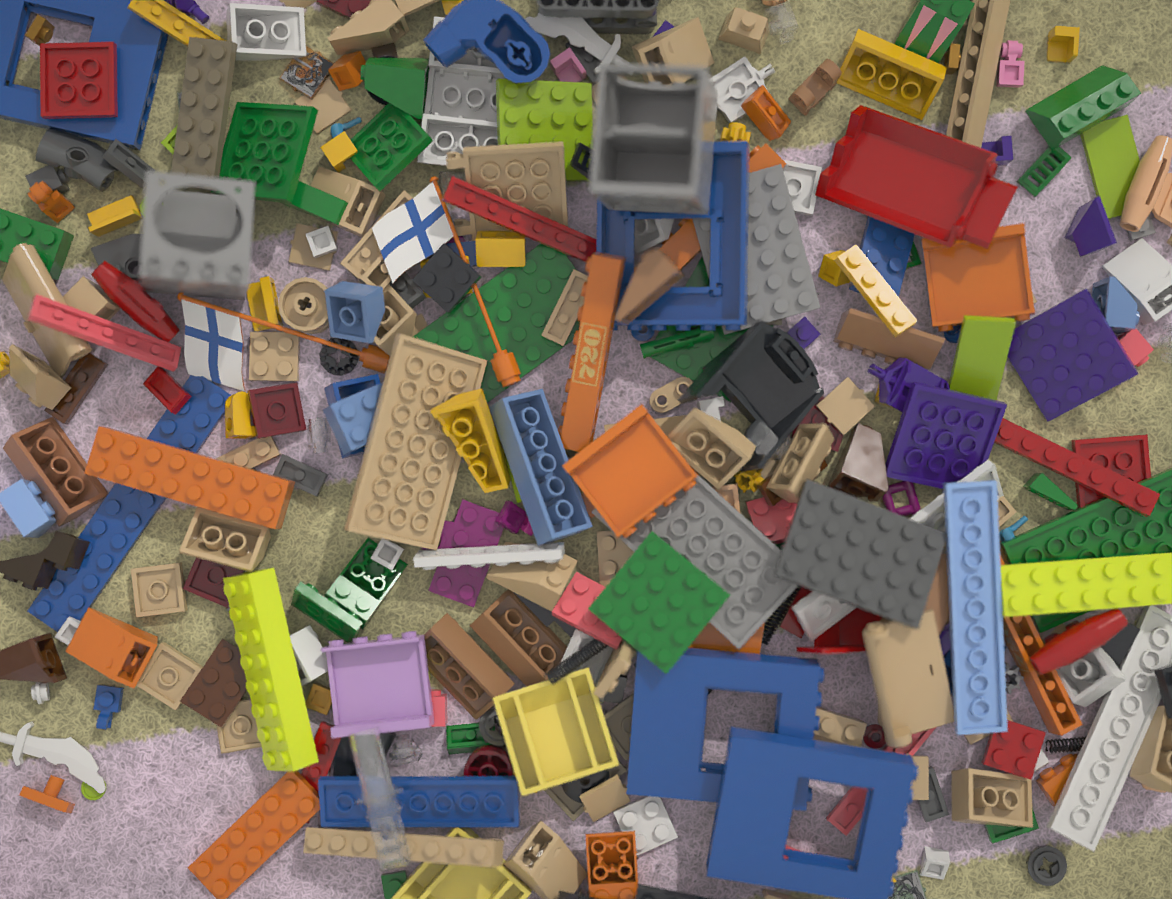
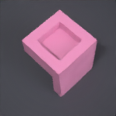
[550,47,586,82]

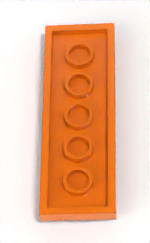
[188,770,320,899]

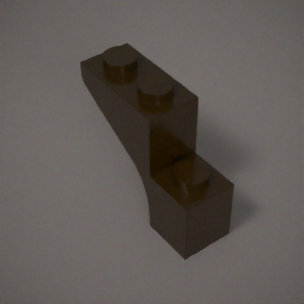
[0,531,90,591]

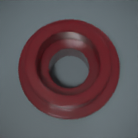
[863,724,886,749]

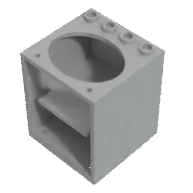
[590,64,718,215]
[140,171,255,300]

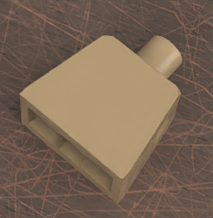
[718,7,769,54]

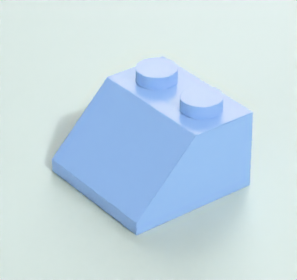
[0,479,56,538]

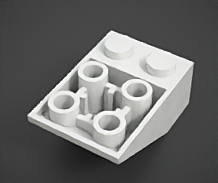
[1102,238,1172,325]

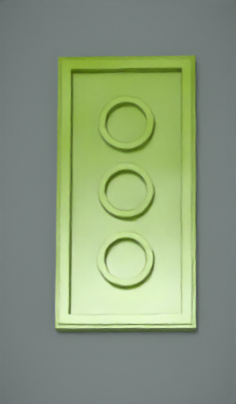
[1080,115,1140,219]
[948,315,1016,400]

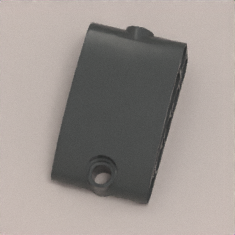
[536,0,659,35]

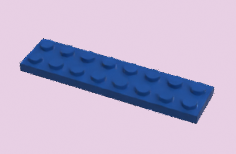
[318,776,520,827]

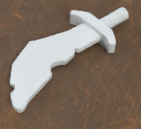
[525,13,632,76]
[0,722,106,794]

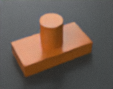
[19,775,75,813]

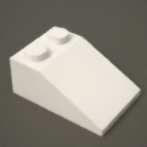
[226,3,306,61]

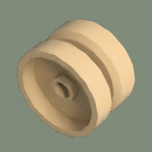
[278,277,329,335]

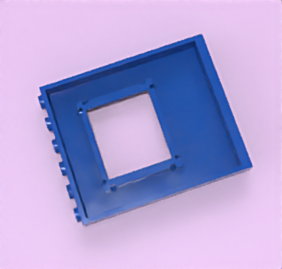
[0,0,169,151]
[597,141,750,331]
[626,648,824,811]
[706,726,918,899]

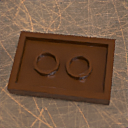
[179,638,247,728]

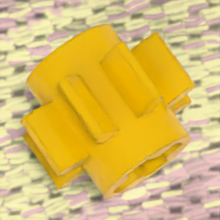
[720,122,751,144]
[733,468,765,493]

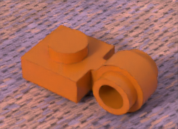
[27,181,75,223]

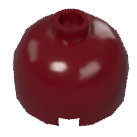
[464,745,514,776]

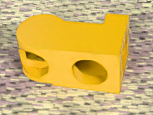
[225,391,256,439]

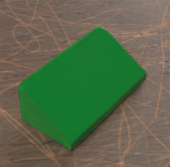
[446,722,496,755]

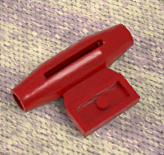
[91,261,180,342]
[1029,608,1128,675]

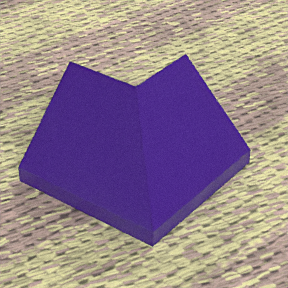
[1065,196,1117,257]

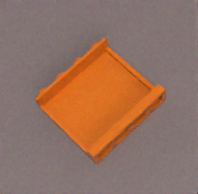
[922,223,1035,332]
[562,404,698,539]

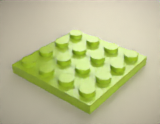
[496,78,593,182]

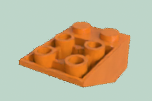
[65,607,158,688]
[585,831,638,899]

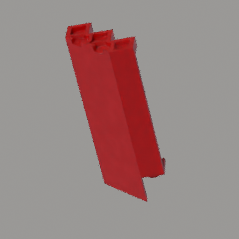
[815,105,1018,249]

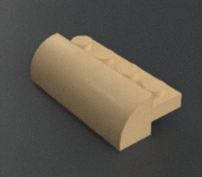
[340,190,413,289]

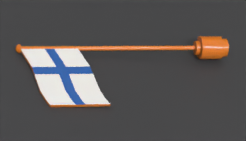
[372,176,521,388]
[177,292,390,392]

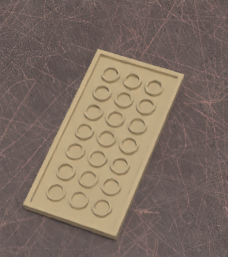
[344,333,487,550]

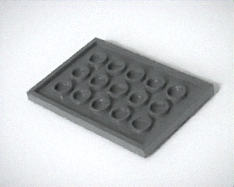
[774,479,947,630]

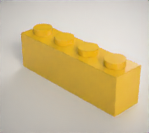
[430,388,511,493]

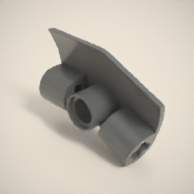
[36,128,118,192]
[91,234,142,283]

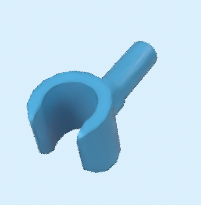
[330,117,362,139]
[999,516,1028,542]

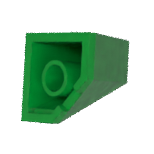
[361,58,429,119]

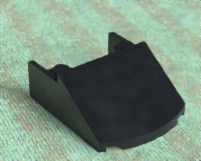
[678,321,824,472]

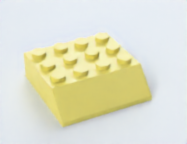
[493,667,619,796]
[391,827,532,899]

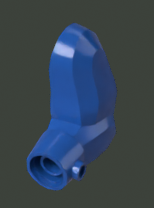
[423,0,550,83]

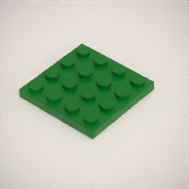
[211,102,318,203]
[588,531,730,674]

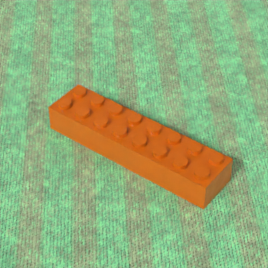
[84,426,295,529]

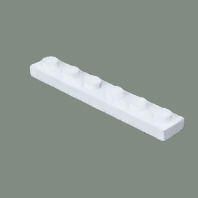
[413,542,565,570]

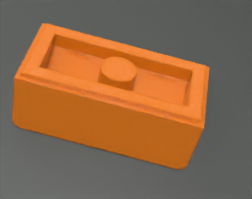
[741,85,791,141]

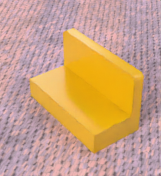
[87,195,143,237]
[475,231,526,267]
[247,276,283,332]

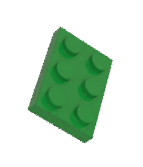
[291,581,362,643]

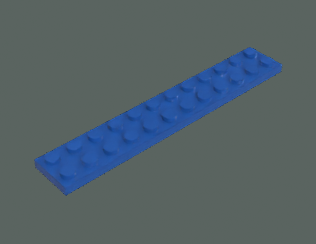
[27,375,231,632]

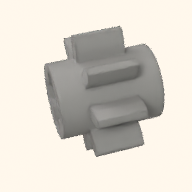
[1004,662,1024,694]

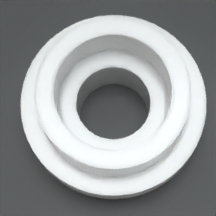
[31,682,50,704]

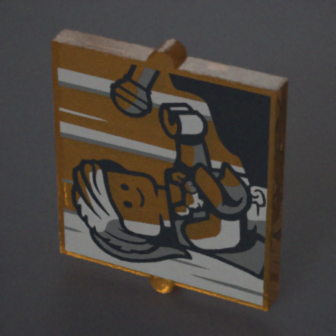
[279,46,334,100]

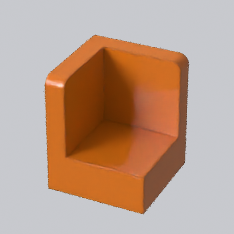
[328,51,366,91]

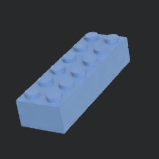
[489,389,593,546]

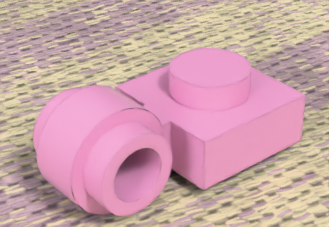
[997,40,1025,88]

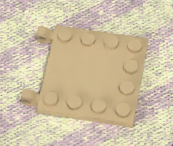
[446,142,568,241]

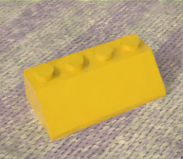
[837,29,947,120]

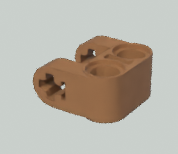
[788,59,842,116]

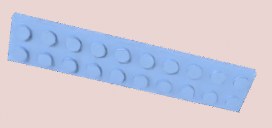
[943,480,1007,735]

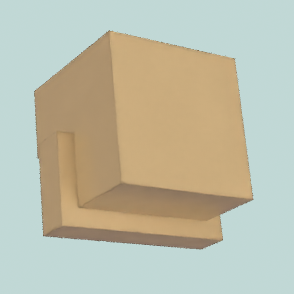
[63,276,121,320]

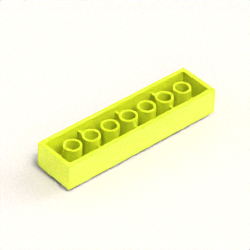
[1000,552,1172,617]
[223,568,319,771]

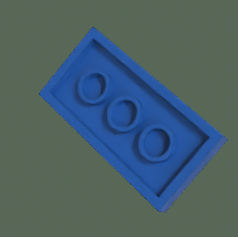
[849,216,915,297]

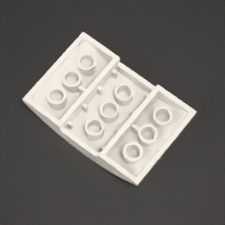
[417,16,507,166]

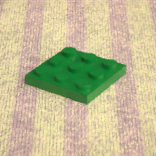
[350,103,433,192]

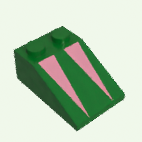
[894,0,975,63]

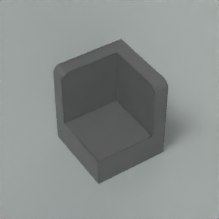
[598,674,627,704]

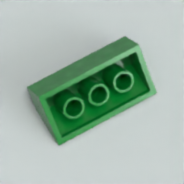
[1025,65,1141,151]

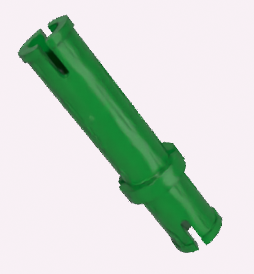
[640,327,714,359]

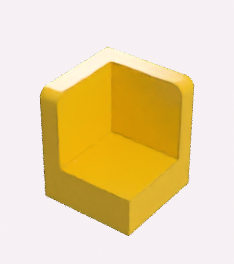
[1047,26,1080,63]
[320,131,358,173]
[818,250,851,287]

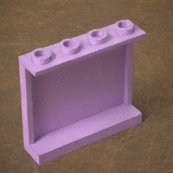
[321,631,435,738]

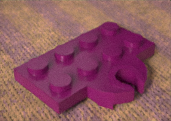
[421,499,504,608]

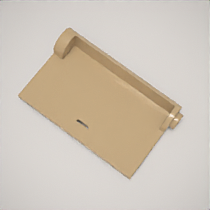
[2,243,92,378]
[863,609,954,748]

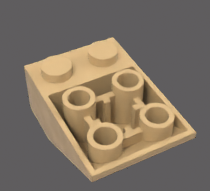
[327,0,410,56]
[631,17,714,85]
[308,166,386,238]
[503,821,588,899]

